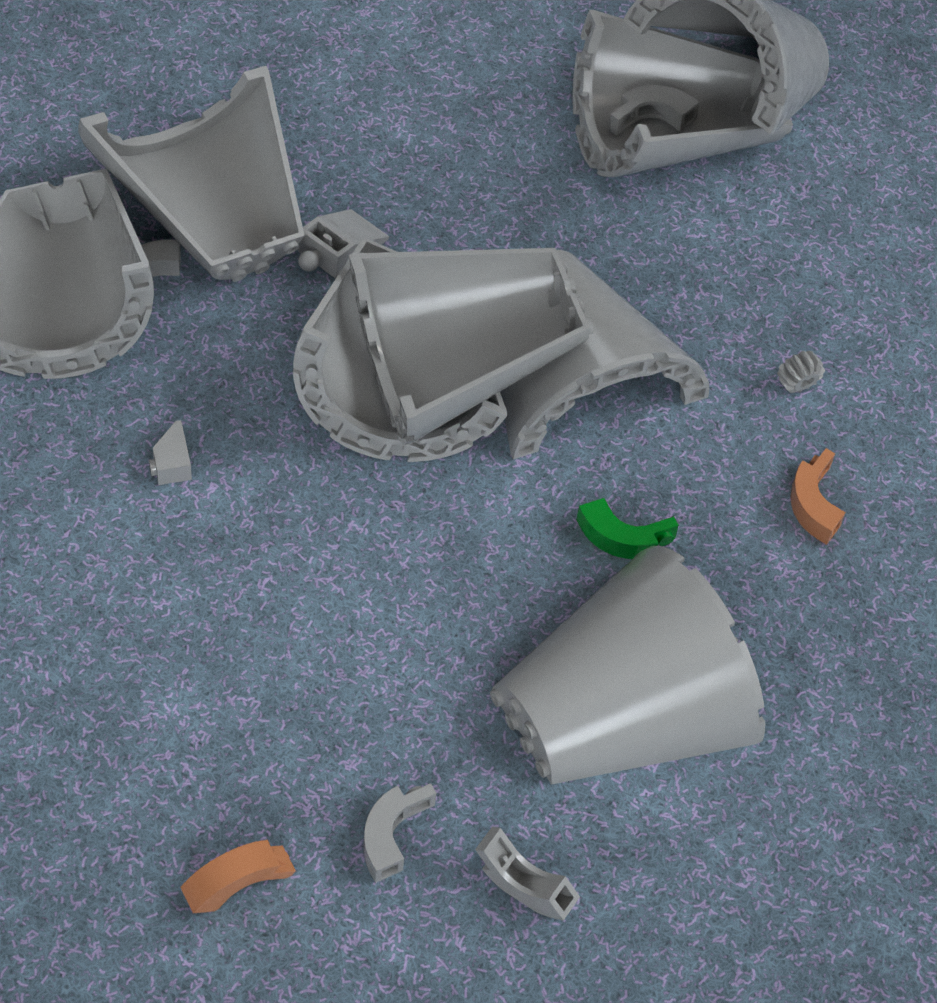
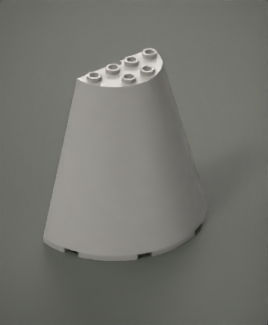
[622,0,829,135]
[573,10,793,177]
[78,66,305,282]
[0,168,154,379]
[293,237,507,462]
[349,248,593,445]
[500,250,709,459]
[490,546,765,785]

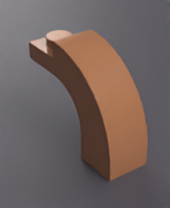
[790,448,846,545]
[180,840,296,914]

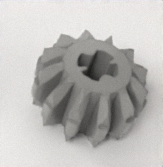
[777,351,825,393]

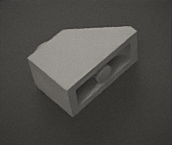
[149,420,192,485]

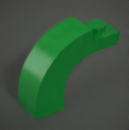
[576,498,679,559]

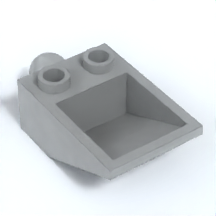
[298,209,389,279]

